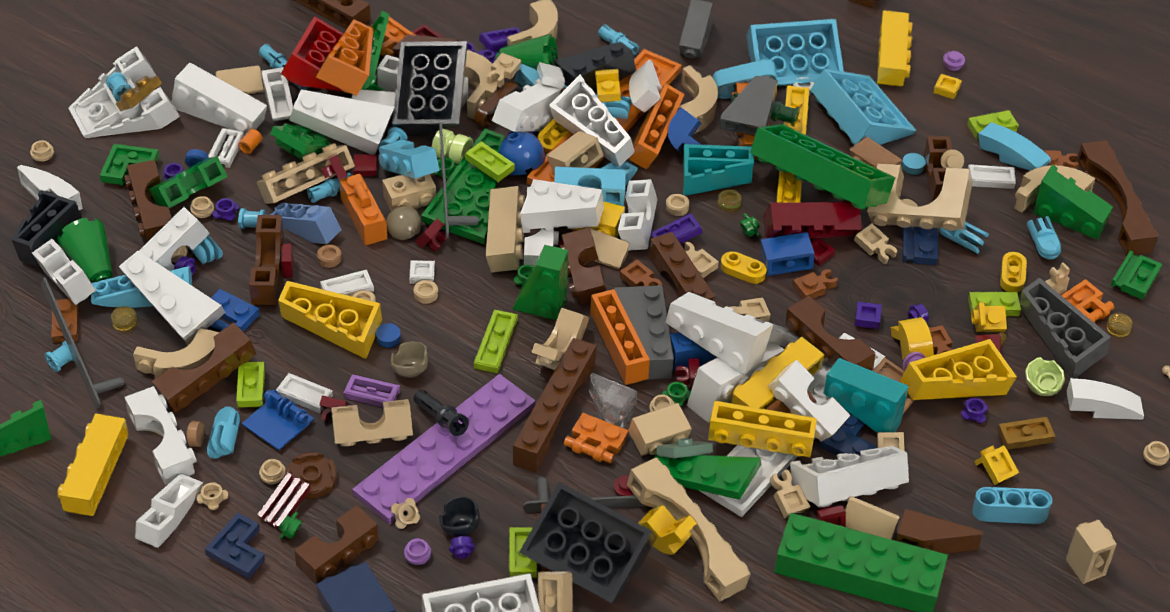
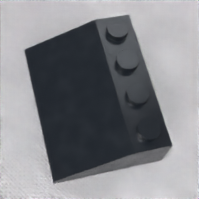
[392,41,468,135]
[519,482,657,604]

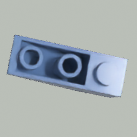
[270,203,341,244]

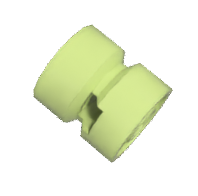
[432,128,473,165]

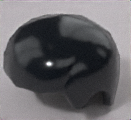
[439,497,480,537]

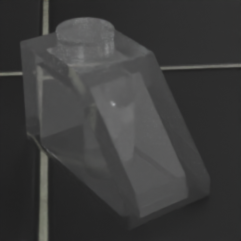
[589,373,638,428]

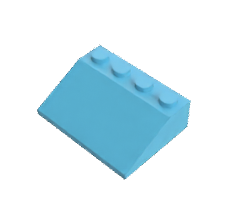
[746,19,844,86]
[811,69,916,145]

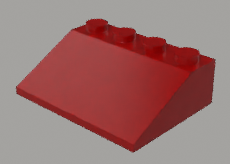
[280,16,343,91]

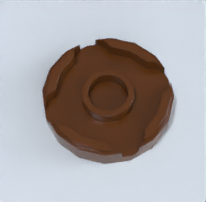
[285,452,337,499]

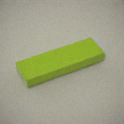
[474,310,518,374]

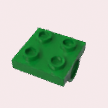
[271,124,331,161]

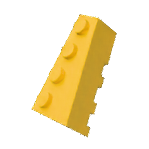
[278,281,382,359]
[900,339,1017,400]

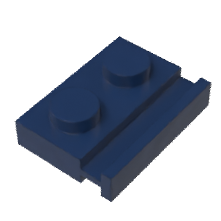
[902,226,938,265]

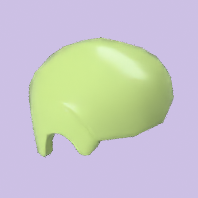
[1025,357,1065,396]

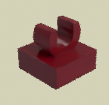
[321,153,347,180]
[415,218,447,251]
[676,359,700,391]
[319,395,352,422]
[817,505,846,527]

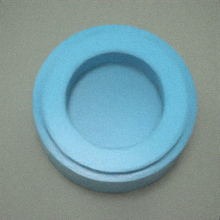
[902,153,925,175]

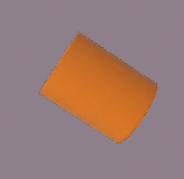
[238,129,262,154]

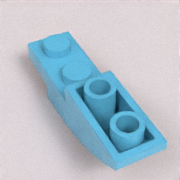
[91,266,192,308]

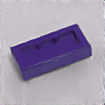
[479,27,521,51]
[650,213,703,244]

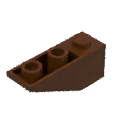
[896,509,983,554]

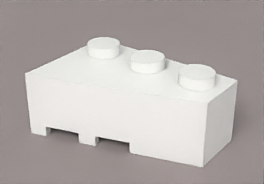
[492,79,561,132]
[520,179,604,233]

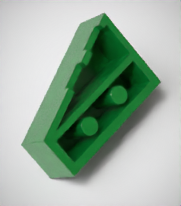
[1033,164,1113,240]
[512,245,568,320]

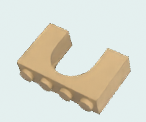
[867,164,973,231]

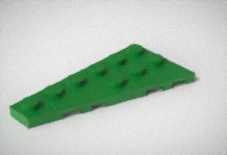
[421,129,505,245]

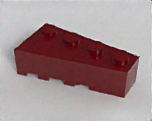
[763,200,863,239]

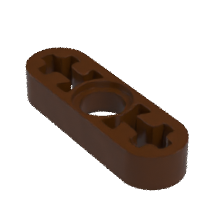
[474,81,522,128]

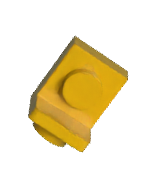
[971,302,1007,332]
[974,445,1019,485]

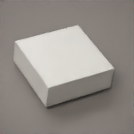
[409,261,435,284]

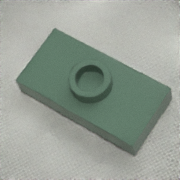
[657,438,713,458]

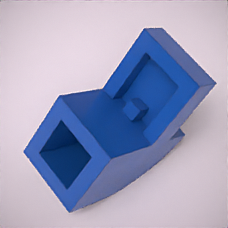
[668,107,702,152]

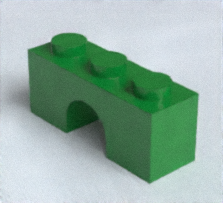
[149,156,228,208]

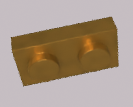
[115,76,162,111]
[997,417,1056,450]

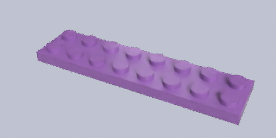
[352,374,536,525]

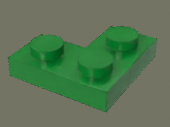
[100,144,159,185]

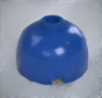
[499,132,546,176]

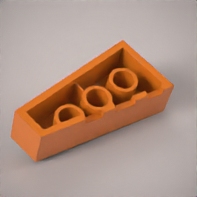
[316,20,373,96]

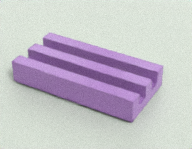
[343,374,400,408]

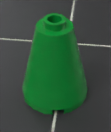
[496,34,558,70]
[57,218,113,283]

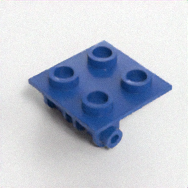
[241,390,314,450]

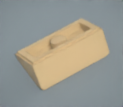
[216,66,264,94]
[590,228,630,270]
[845,496,899,540]
[538,572,572,612]

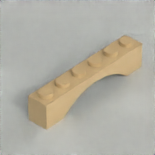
[627,457,751,602]

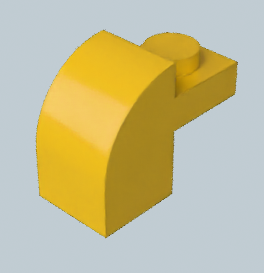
[596,69,621,103]
[890,317,934,360]
[638,505,696,554]

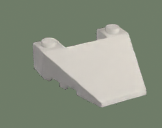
[69,47,180,138]

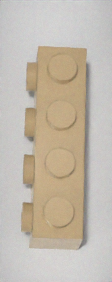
[256,143,355,204]
[486,186,526,273]

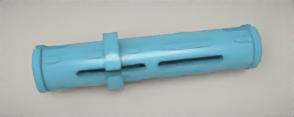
[259,44,308,90]

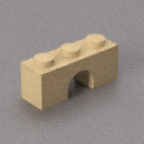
[331,399,413,446]

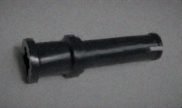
[413,389,469,436]

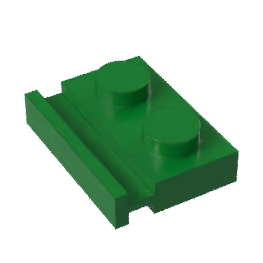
[1111,251,1162,300]

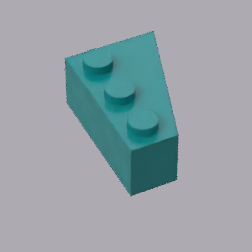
[683,144,754,196]
[823,358,909,433]

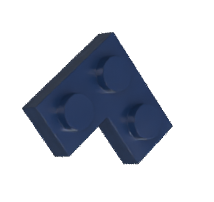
[819,410,877,456]
[205,512,265,579]

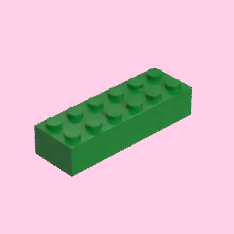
[750,124,896,209]
[774,513,948,612]

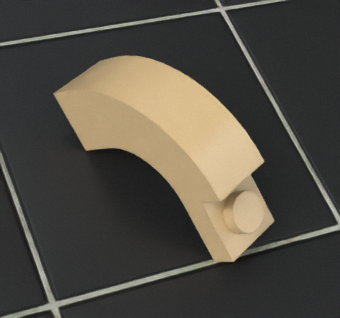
[507,0,558,46]
[464,50,498,119]
[678,66,718,134]
[1014,166,1095,213]
[532,308,590,370]
[133,328,219,379]

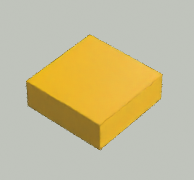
[933,74,962,99]

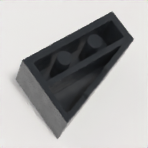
[554,41,636,93]
[11,190,82,267]

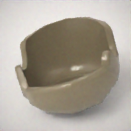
[386,206,422,240]
[391,341,428,378]

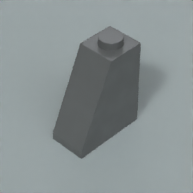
[679,0,714,59]
[720,76,778,136]

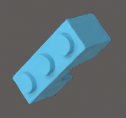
[379,140,440,179]
[554,167,625,206]

